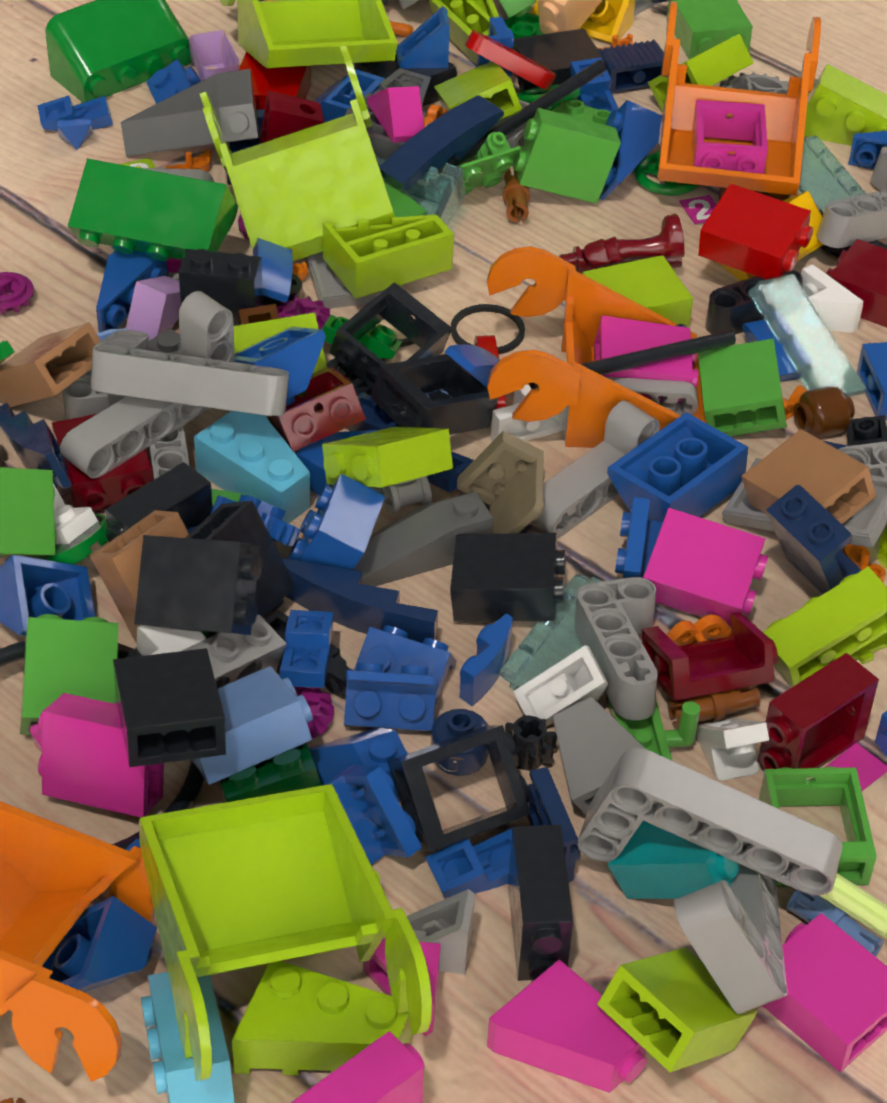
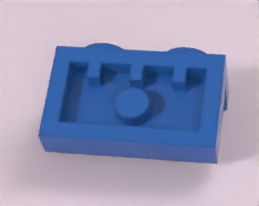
[344,663,437,731]

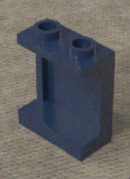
[766,485,862,594]

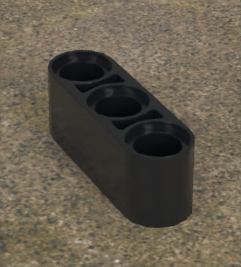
[705,270,803,335]

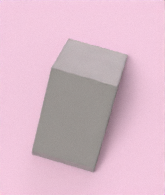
[407,889,475,975]

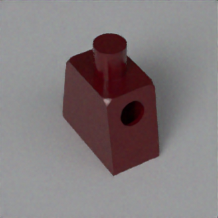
[259,91,324,144]

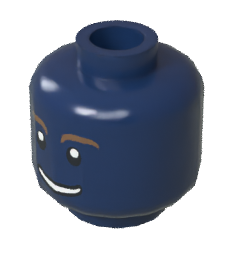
[430,709,489,776]

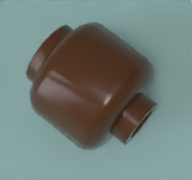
[794,386,855,439]

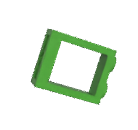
[759,767,877,887]

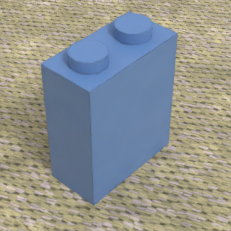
[192,666,313,785]

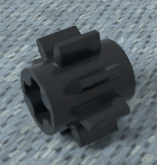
[505,715,557,771]

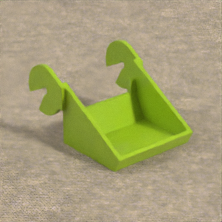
[220,0,398,68]
[199,45,395,261]
[139,784,432,1082]

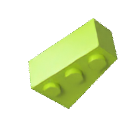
[428,0,499,65]
[804,64,887,146]
[323,214,454,299]
[763,566,887,687]
[232,961,413,1075]

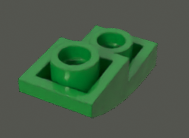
[321,314,402,359]

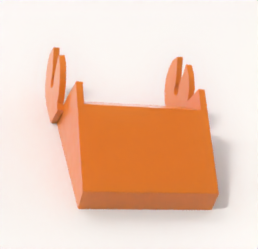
[657,1,821,195]
[487,246,707,448]
[0,801,155,1082]

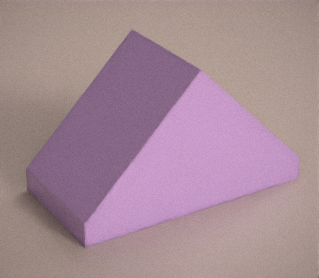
[126,276,181,340]

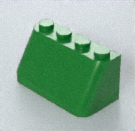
[45,0,191,103]
[68,158,239,261]

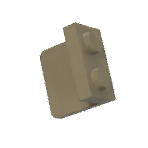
[457,430,545,534]

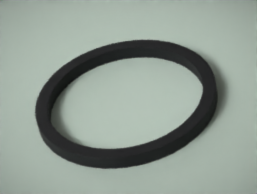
[451,304,525,354]

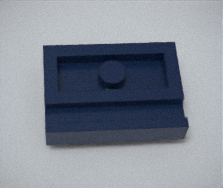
[527,767,581,882]

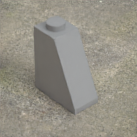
[552,697,645,814]

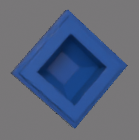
[57,118,92,150]

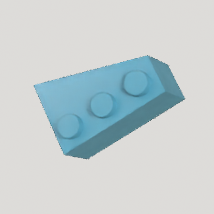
[194,411,310,524]
[141,972,235,1103]

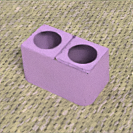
[189,30,240,81]

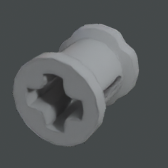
[380,476,432,514]

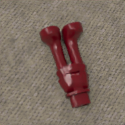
[559,214,685,274]

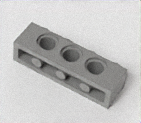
[114,615,287,704]

